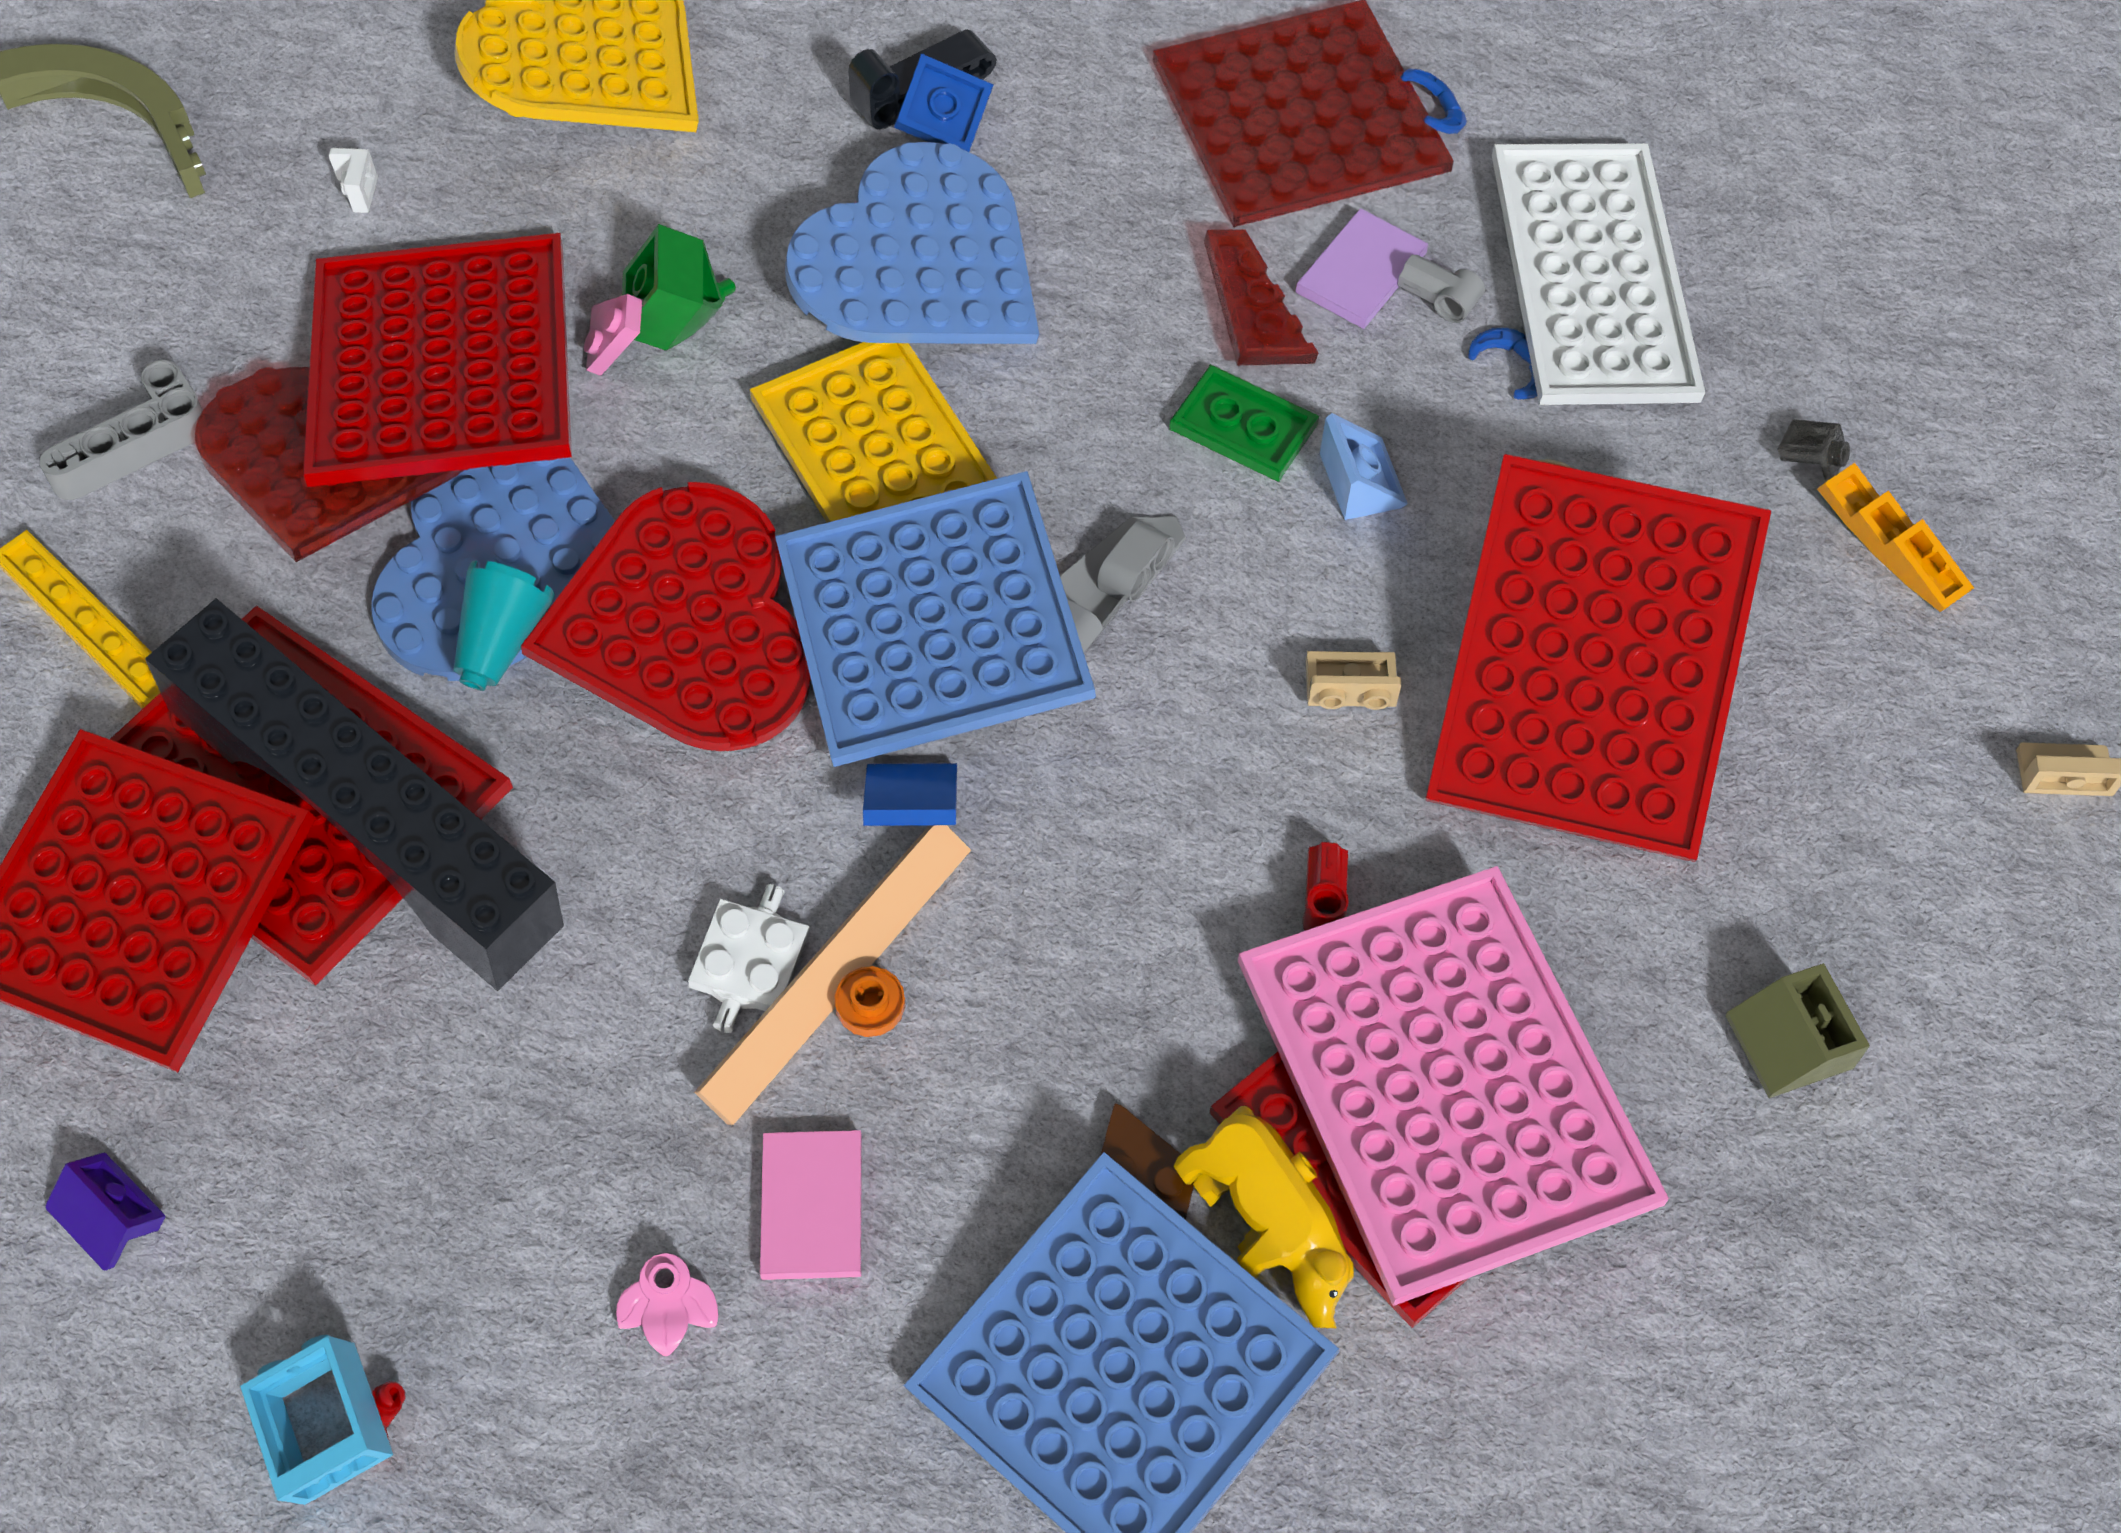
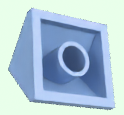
[1320,413,1408,520]

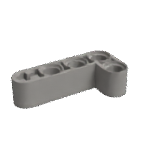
[39,360,209,500]

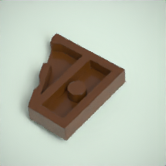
[1100,1103,1196,1220]

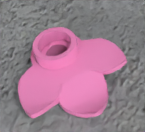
[616,1253,718,1356]

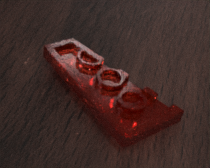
[1204,229,1319,366]

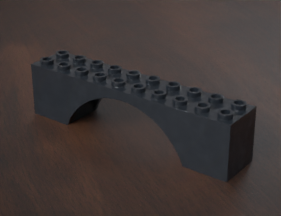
[145,598,564,991]

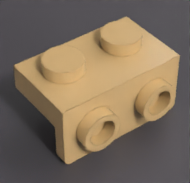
[1305,651,1401,710]

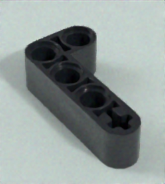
[848,30,997,130]

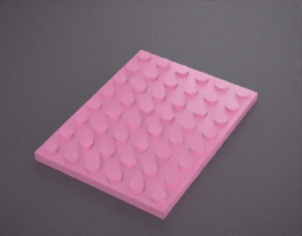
[1238,866,1669,1306]

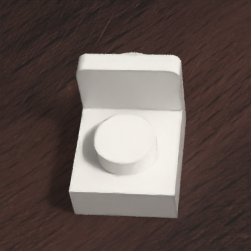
[329,148,378,213]

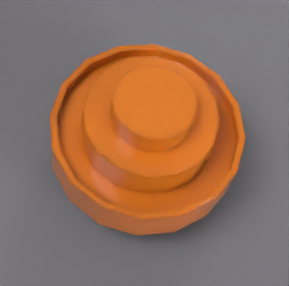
[835,966,905,1037]

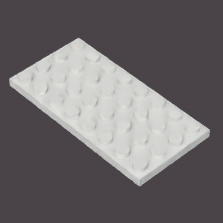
[1492,143,1705,405]

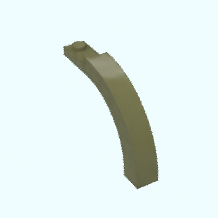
[0,44,206,198]

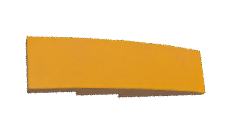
[1817,463,1974,612]

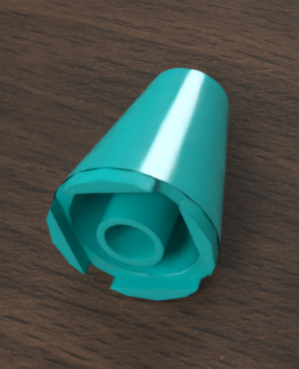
[453,560,555,691]

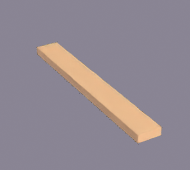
[694,825,971,1125]

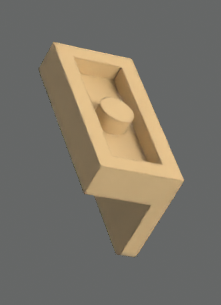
[2016,742,2121,796]

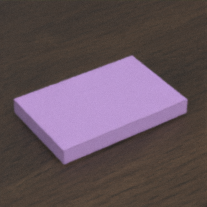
[1296,208,1428,329]

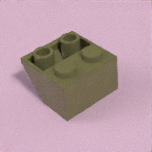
[1725,963,1870,1098]

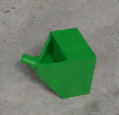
[622,224,736,351]

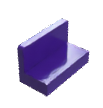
[46,1152,166,1271]

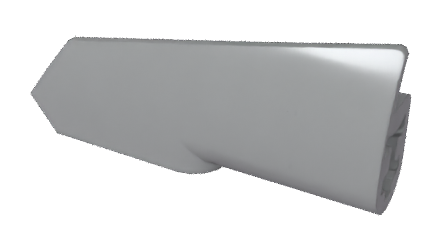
[1060,516,1185,654]

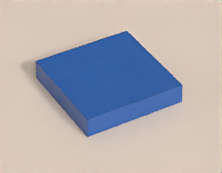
[894,54,993,152]
[863,763,957,826]

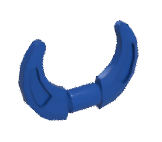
[1401,68,1467,134]
[1468,328,1537,399]

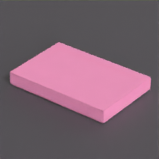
[760,1130,862,1280]

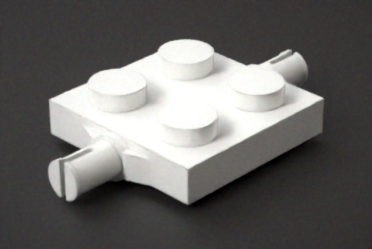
[688,884,809,1033]

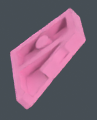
[584,294,642,376]

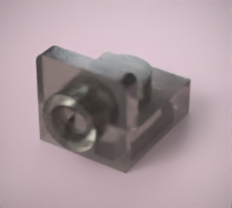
[1778,419,1850,481]

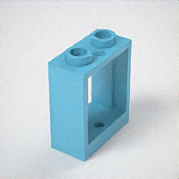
[240,1335,394,1505]

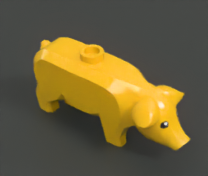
[1174,1106,1354,1328]

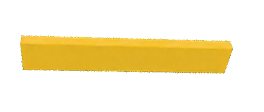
[0,529,160,709]

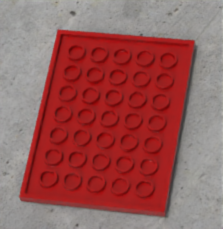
[303,233,572,487]
[1425,454,1772,862]
[110,605,513,986]

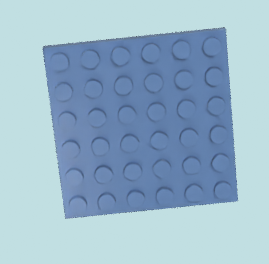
[775,471,1096,767]
[904,1152,1340,1533]

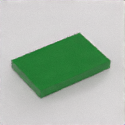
[1169,364,1319,482]

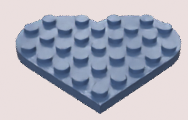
[785,142,1039,344]
[371,457,615,681]

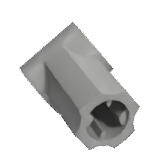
[1398,254,1485,323]

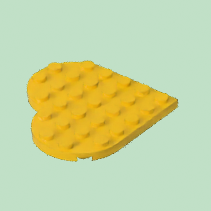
[455,0,699,132]

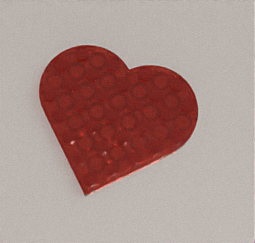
[195,367,464,562]

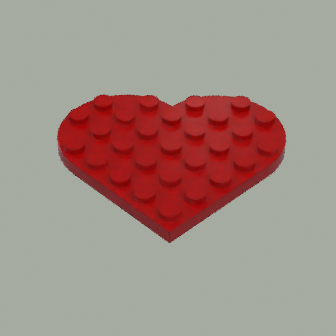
[521,482,811,751]

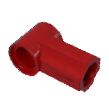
[1302,842,1349,931]

